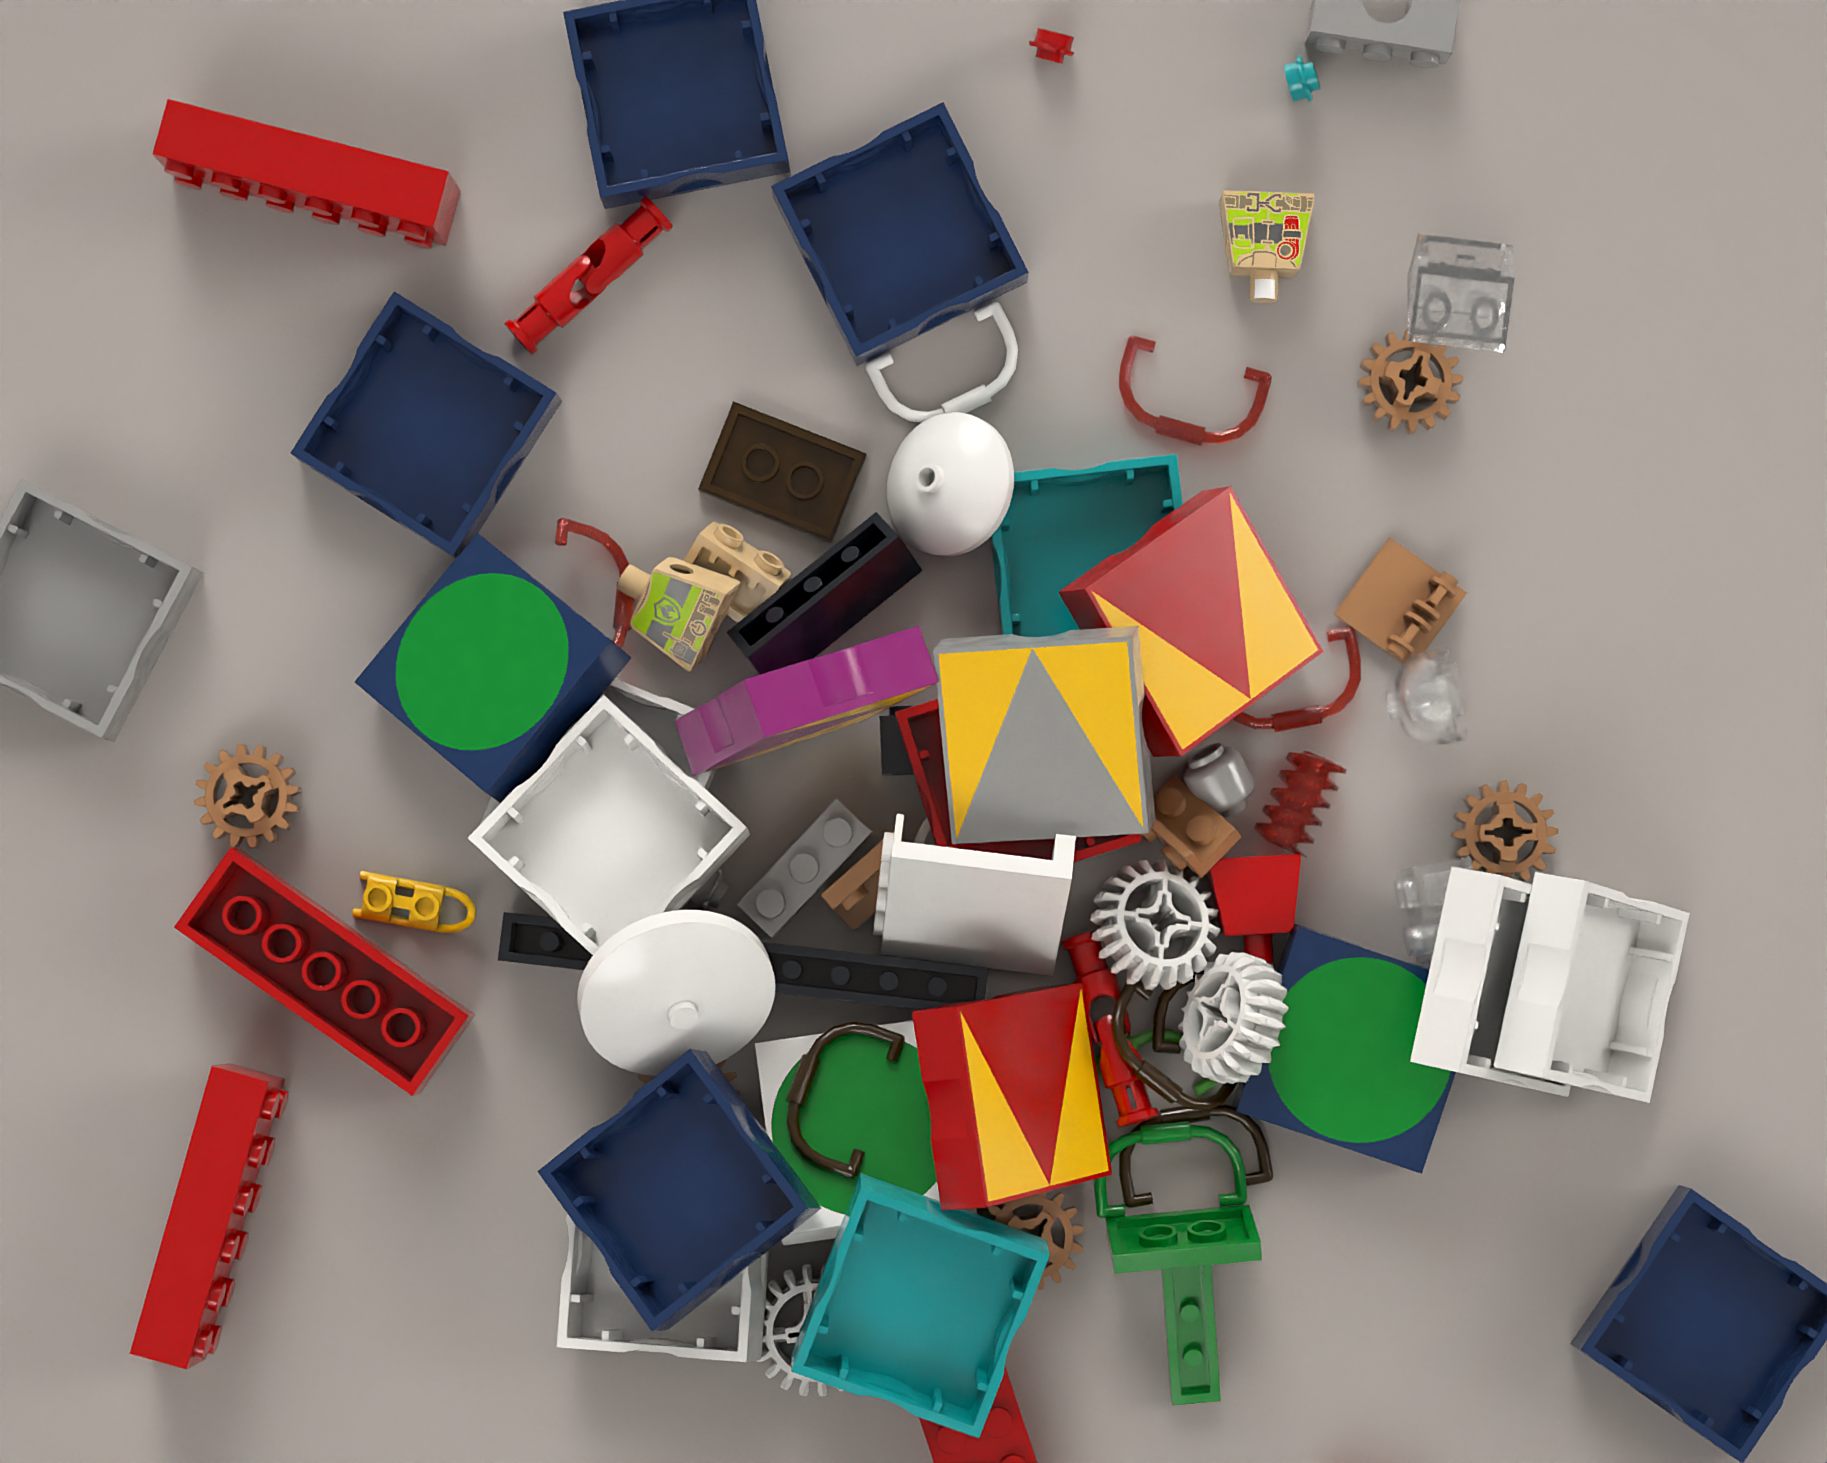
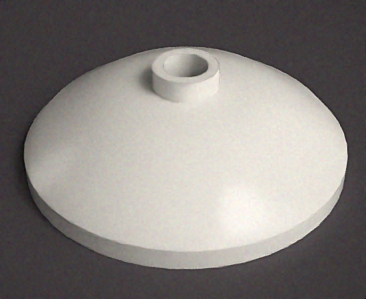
[887,412,1014,556]

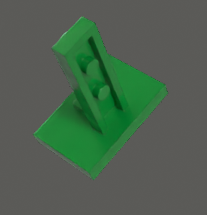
[1105,1205,1262,1406]

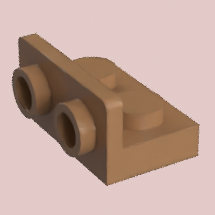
[1140,775,1242,878]
[821,830,903,930]

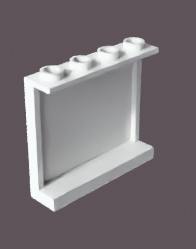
[873,814,1076,976]

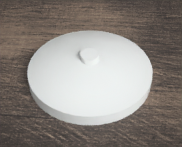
[577,910,775,1076]

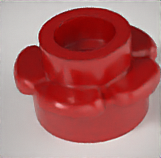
[1029,28,1074,64]

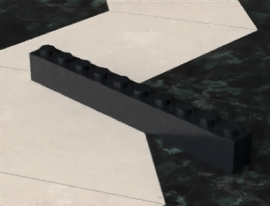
[498,912,989,1010]

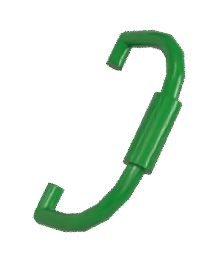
[1094,1121,1248,1218]

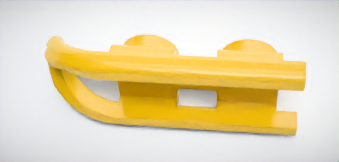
[352,871,477,933]

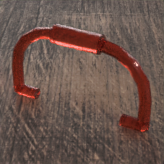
[1118,336,1272,446]
[555,518,634,648]
[1233,626,1361,733]

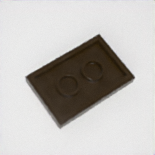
[698,401,867,544]

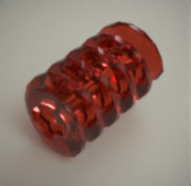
[1254,750,1347,858]

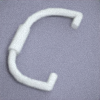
[866,302,1019,423]

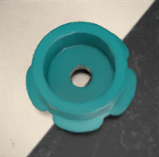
[1284,56,1320,102]

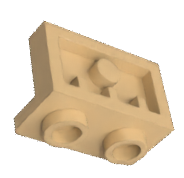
[683,522,792,622]

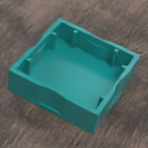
[990,454,1183,637]
[791,1173,1050,1438]

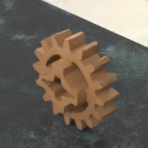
[1357,328,1463,434]
[194,744,302,848]
[1451,780,1559,882]
[987,1192,1084,1290]

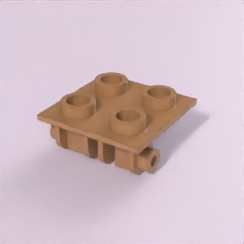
[1334,537,1467,670]

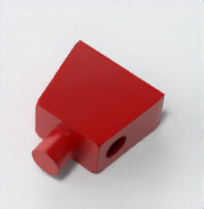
[1206,854,1301,963]

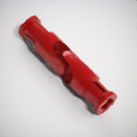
[504,196,673,355]
[1061,930,1160,1128]

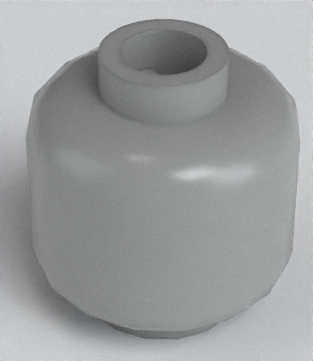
[1183,743,1255,818]

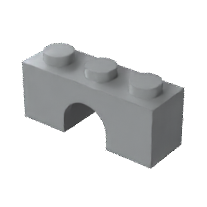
[1305,0,1460,68]
[736,799,873,938]

